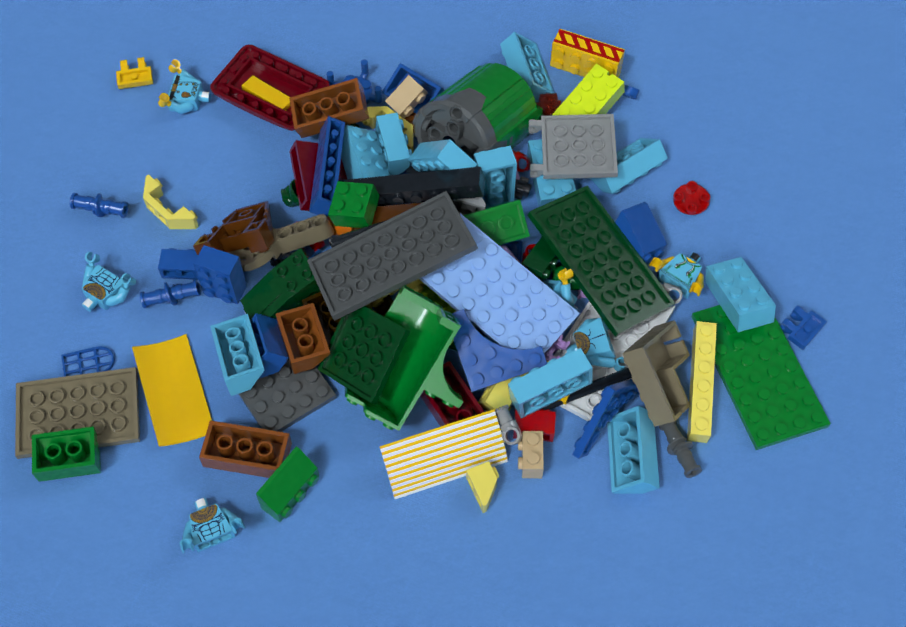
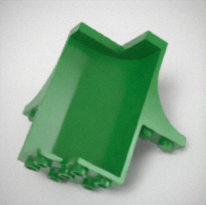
[345,285,463,431]

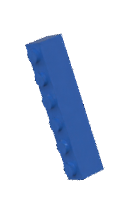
[309,116,345,217]

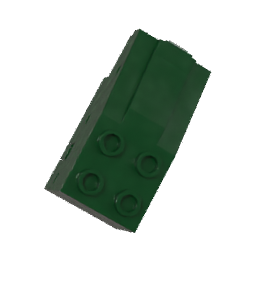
[240,248,320,321]

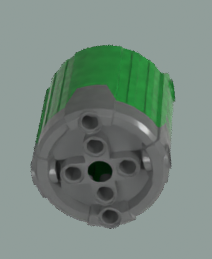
[413,63,543,169]

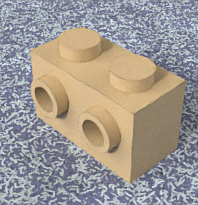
[385,75,428,118]
[518,431,544,479]

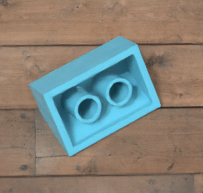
[375,113,412,175]

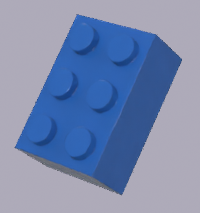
[194,245,247,304]

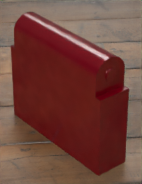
[289,140,347,211]

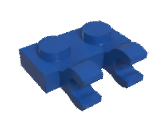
[780,305,827,350]

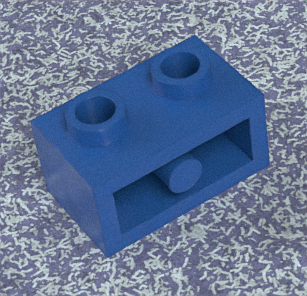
[158,248,199,280]

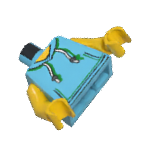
[649,252,704,299]

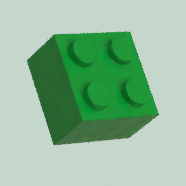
[328,181,379,228]

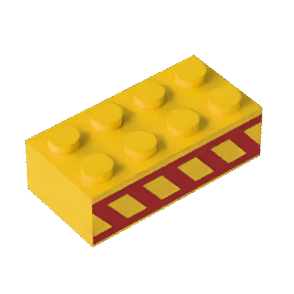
[550,29,625,78]

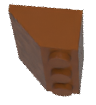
[276,303,330,374]

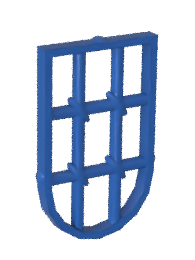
[61,346,115,377]

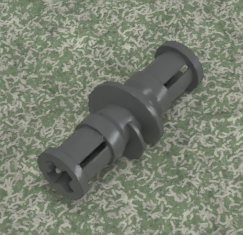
[659,421,702,478]

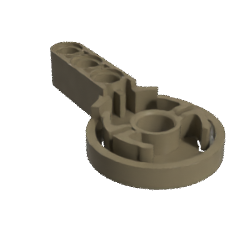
[227,214,334,272]

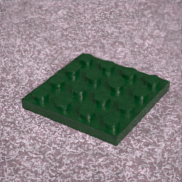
[317,306,410,404]

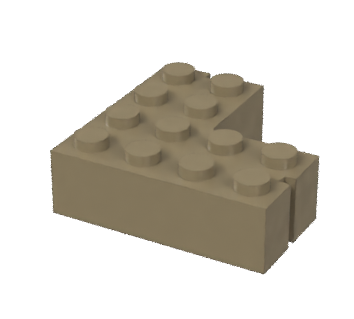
[622,320,690,427]

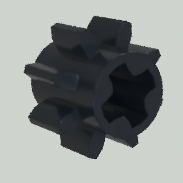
[514,176,532,200]

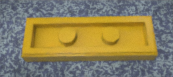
[242,76,291,111]

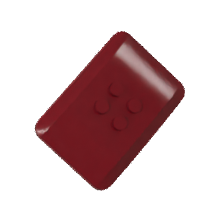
[210,45,330,131]

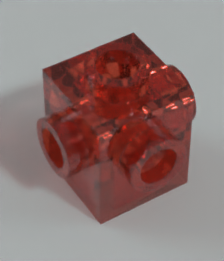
[536,93,561,116]

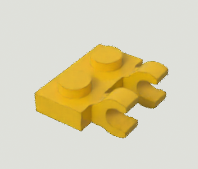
[116,57,153,89]

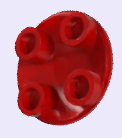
[673,181,710,215]

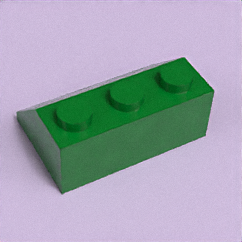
[32,426,101,482]
[256,446,319,522]

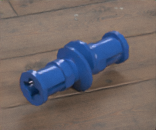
[70,193,129,218]
[140,279,201,308]

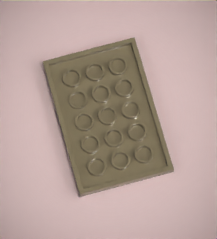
[15,367,140,459]

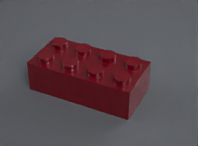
[420,361,484,427]

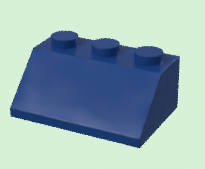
[382,63,444,114]
[250,313,288,379]

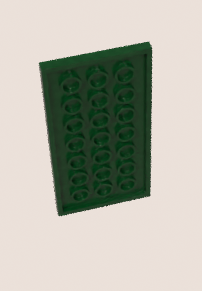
[527,185,675,337]

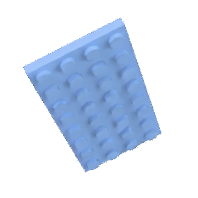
[419,213,580,354]

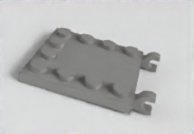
[529,114,618,179]

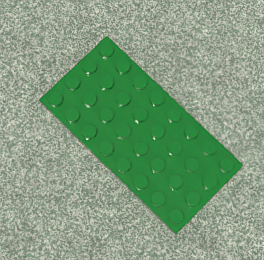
[691,305,831,450]

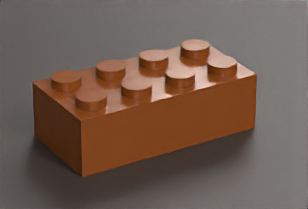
[289,78,369,138]
[199,420,292,478]

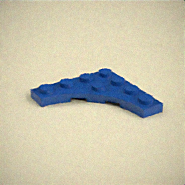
[452,309,547,392]
[572,379,640,459]

